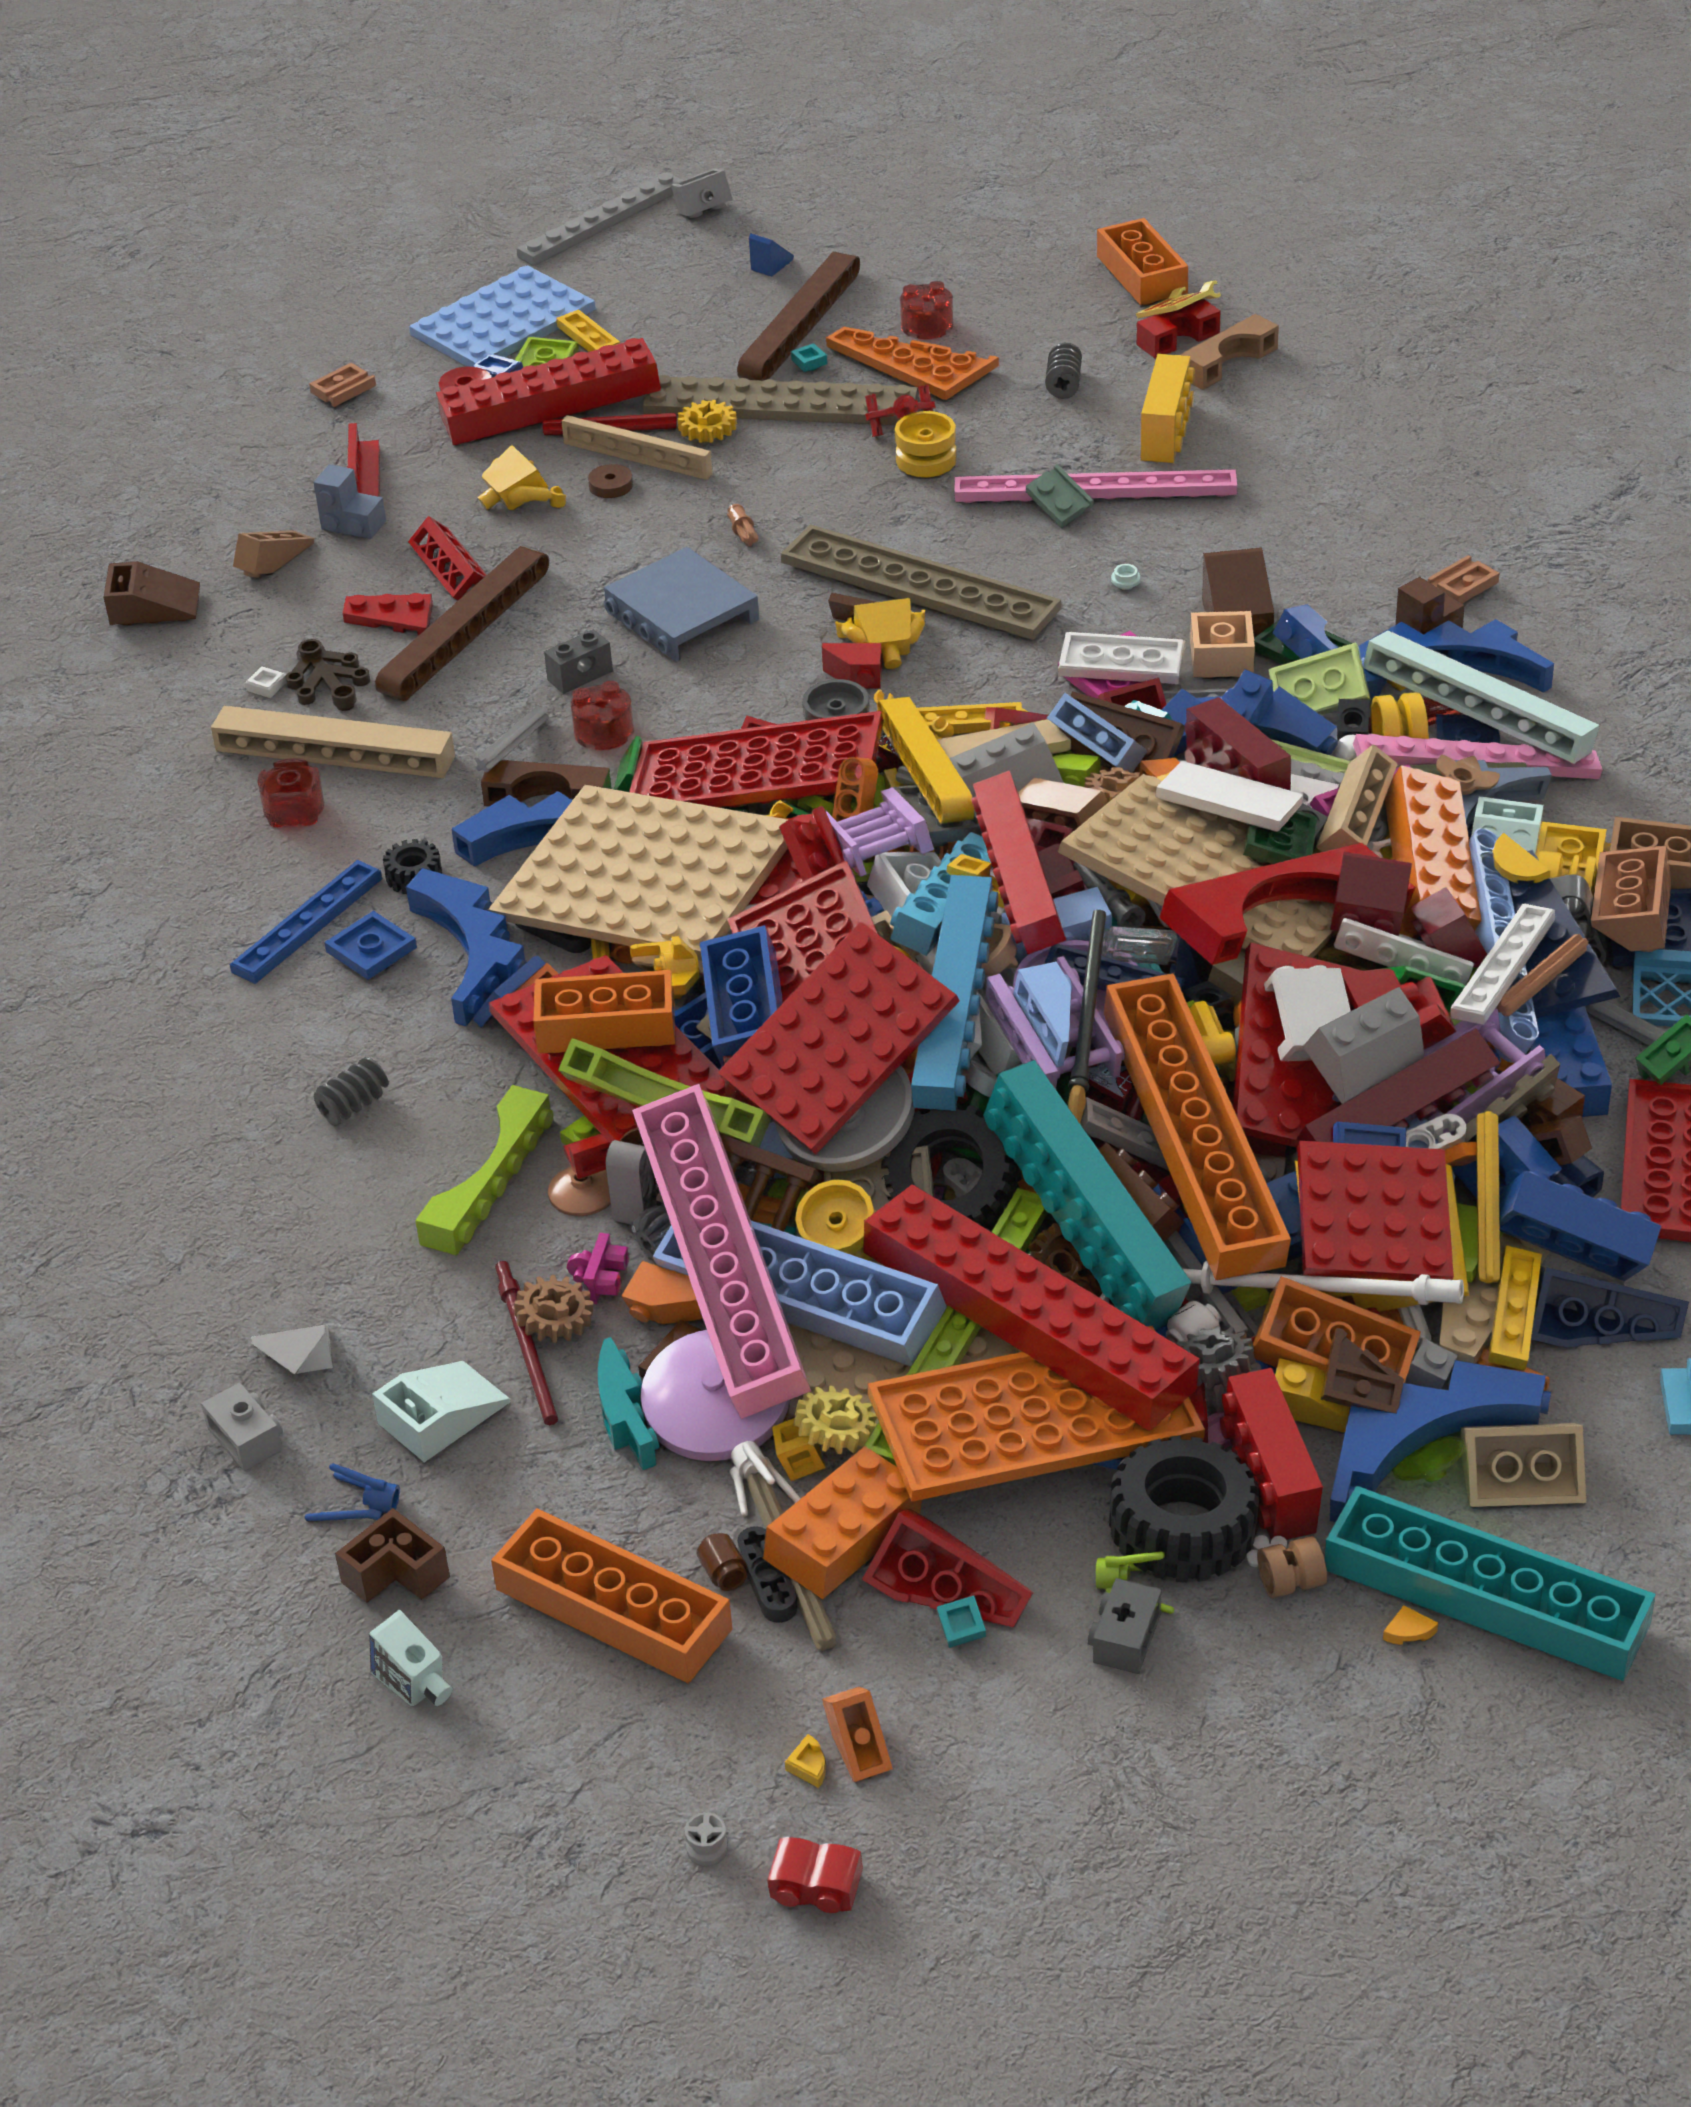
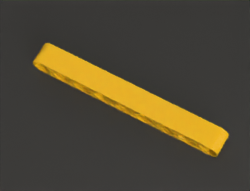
[877,697,974,824]

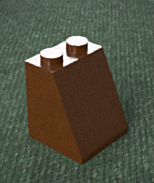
[1202,547,1274,638]

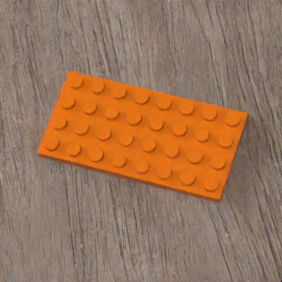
[867,1325,1205,1502]

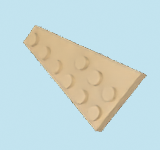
[1439,1233,1550,1364]

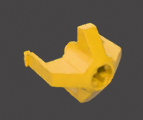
[630,936,699,999]

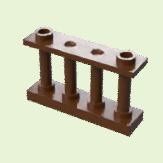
[656,1133,823,1232]

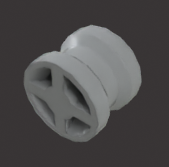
[684,1812,728,1866]

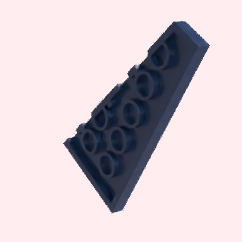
[1508,850,1620,1018]

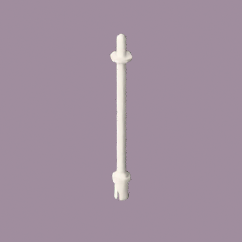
[1183,1261,1464,1305]

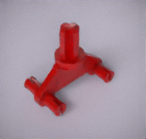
[865,385,936,437]

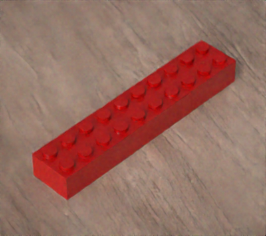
[863,1184,1200,1431]

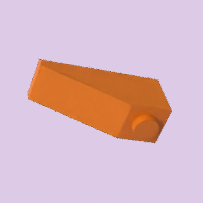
[622,1261,703,1324]

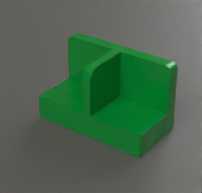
[1635,1014,1691,1086]

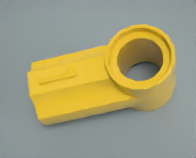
[1189,1001,1236,1066]

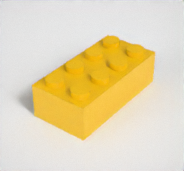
[1141,354,1195,463]

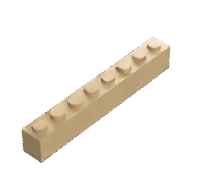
[211,706,455,778]

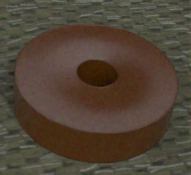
[588,464,633,498]

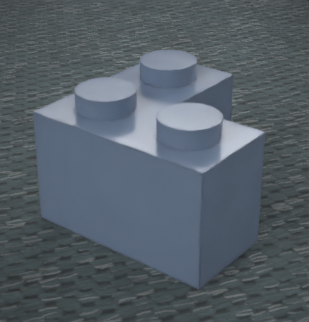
[313,464,386,539]

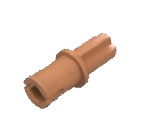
[727,504,758,547]

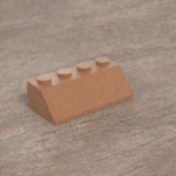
[1591,846,1672,952]

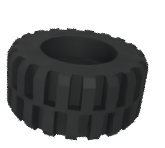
[881,1103,1021,1231]
[1109,1436,1259,1583]

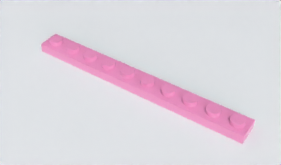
[955,469,1237,503]

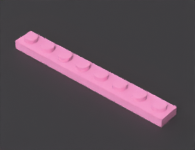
[1353,734,1603,779]

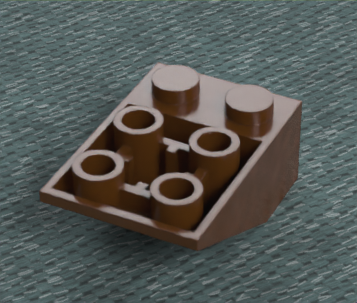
[103,561,200,625]

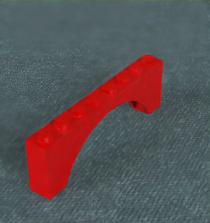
[1159,843,1416,965]

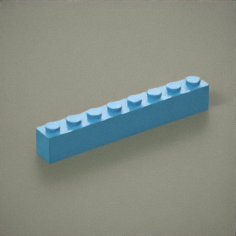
[911,875,998,1111]

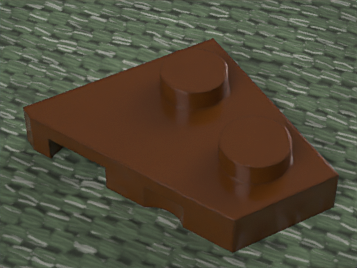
[1320,1328,1404,1414]

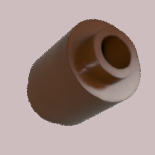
[696,1533,747,1591]

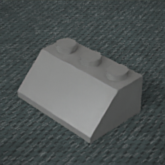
[949,722,1064,798]
[1303,987,1424,1104]

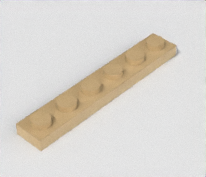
[562,415,712,480]

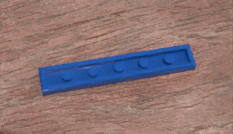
[230,860,383,984]

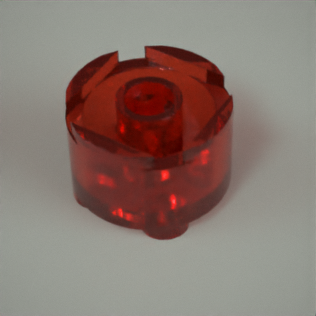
[900,281,953,339]
[571,681,634,750]
[257,758,325,828]

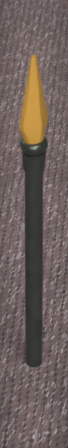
[1068,910,1106,1123]

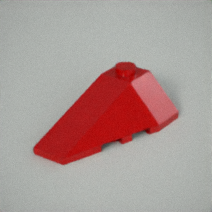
[862,1509,1034,1627]

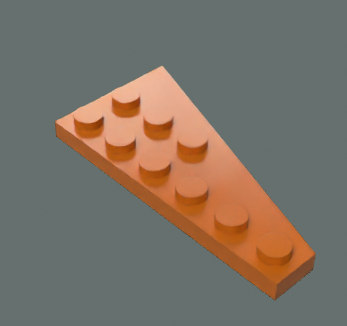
[826,327,999,400]

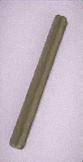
[747,1472,836,1651]

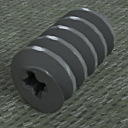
[1045,342,1082,399]
[314,1057,389,1126]

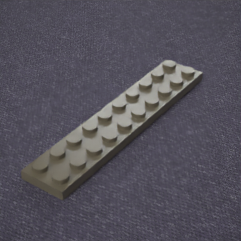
[643,375,918,425]
[781,524,1061,640]

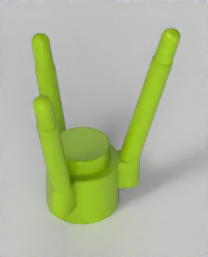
[1096,1552,1175,1614]

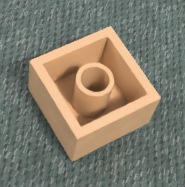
[1190,611,1255,678]

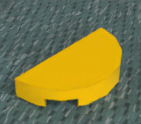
[1493,833,1550,883]

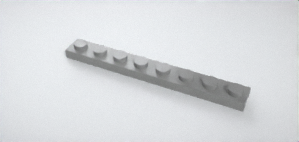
[517,172,682,266]

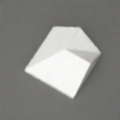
[251,1325,333,1374]

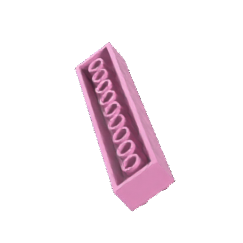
[632,1084,811,1419]

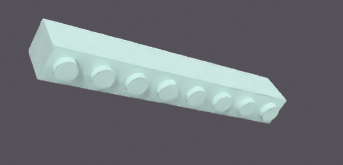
[1363,631,1599,764]

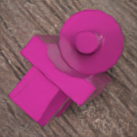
[567,1233,629,1304]

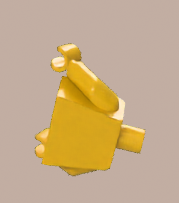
[477,445,566,510]
[835,598,925,669]

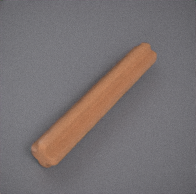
[1496,934,1588,1017]

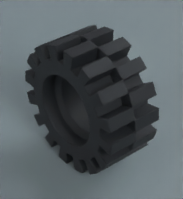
[383,839,442,894]

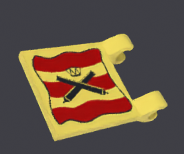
[1136,280,1221,319]

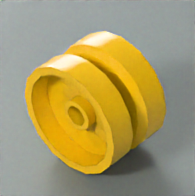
[895,411,957,477]
[1371,692,1429,739]
[795,1180,875,1261]

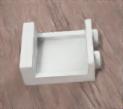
[1264,965,1351,1061]

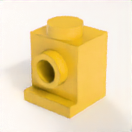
[772,1418,826,1481]

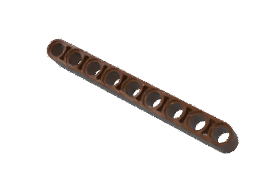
[737,251,860,381]
[375,546,549,701]

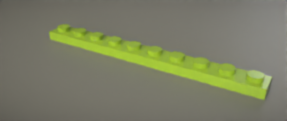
[864,1188,1048,1466]

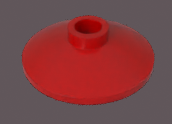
[438,366,491,391]

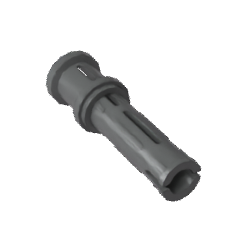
[1073,862,1146,933]

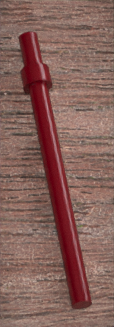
[495,1261,558,1426]

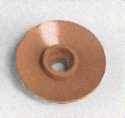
[548,1167,611,1216]

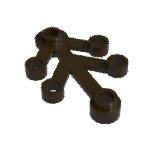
[286,639,370,711]

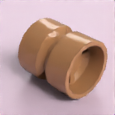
[1257,1536,1327,1599]

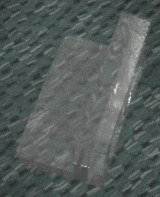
[1102,926,1178,965]

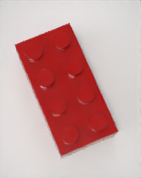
[1219,1368,1323,1540]

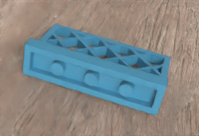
[1632,949,1691,1027]

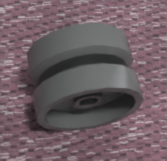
[802,679,870,721]

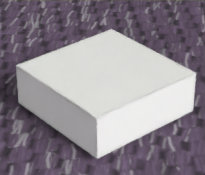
[245,667,287,698]

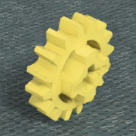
[794,1386,877,1454]

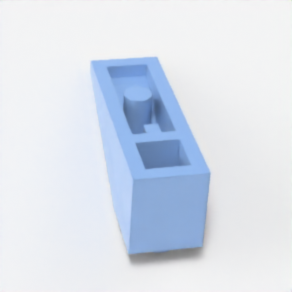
[1013,962,1072,1067]

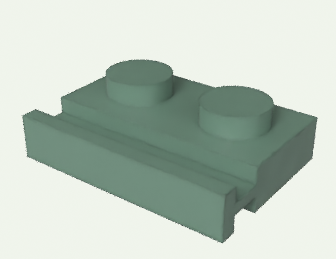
[1026,464,1093,528]

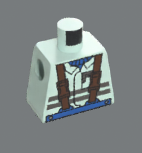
[369,1610,453,1706]

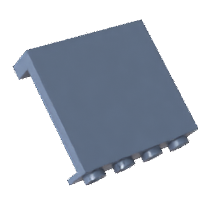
[604,547,759,662]

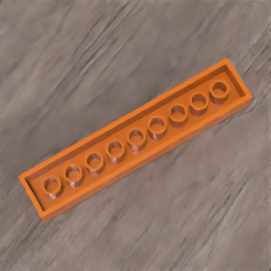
[1104,973,1291,1281]

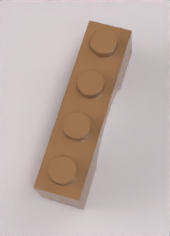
[1180,314,1279,390]

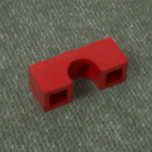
[1136,298,1221,359]

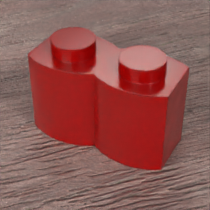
[767,1837,863,1913]

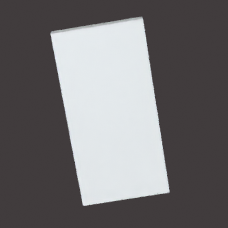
[1058,632,1185,684]
[1156,761,1304,832]

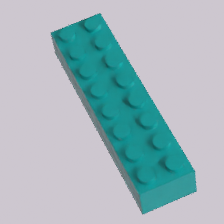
[983,1060,1192,1330]
[1325,1486,1656,1681]

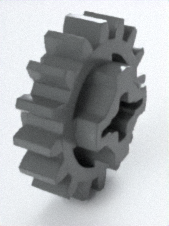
[1177,1326,1256,1388]

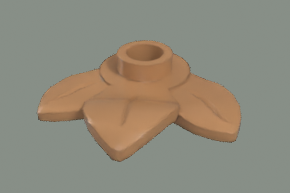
[1436,755,1500,795]

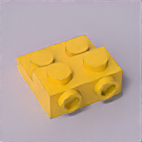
[1536,822,1611,871]

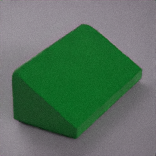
[614,736,642,792]

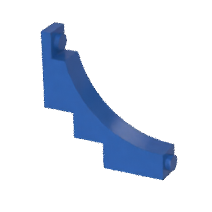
[1162,686,1338,756]
[1330,1360,1551,1522]

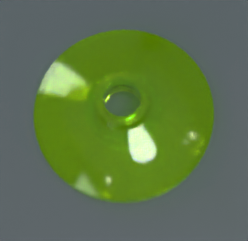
[1392,1436,1465,1482]

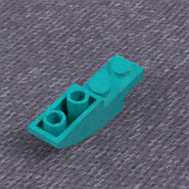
[598,1337,659,1470]

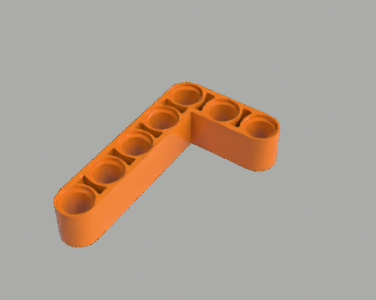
[832,757,957,861]

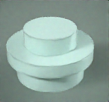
[1111,564,1140,590]

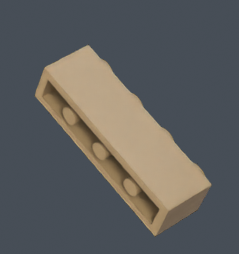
[1316,744,1398,852]

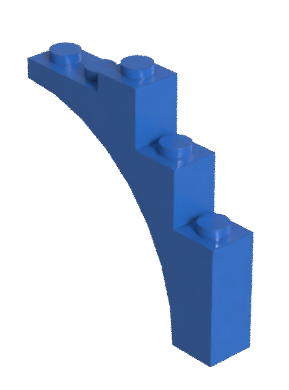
[1358,619,1554,693]
[452,788,608,867]
[406,868,527,1026]

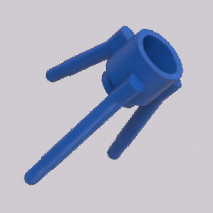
[305,1463,400,1521]

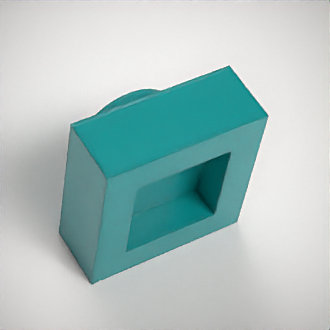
[791,343,828,372]
[936,1596,987,1648]

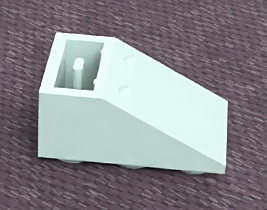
[1471,797,1544,855]
[372,1361,510,1463]

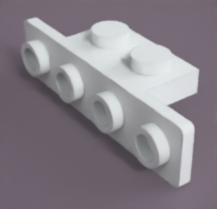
[1334,918,1474,986]

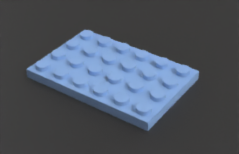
[409,265,596,367]

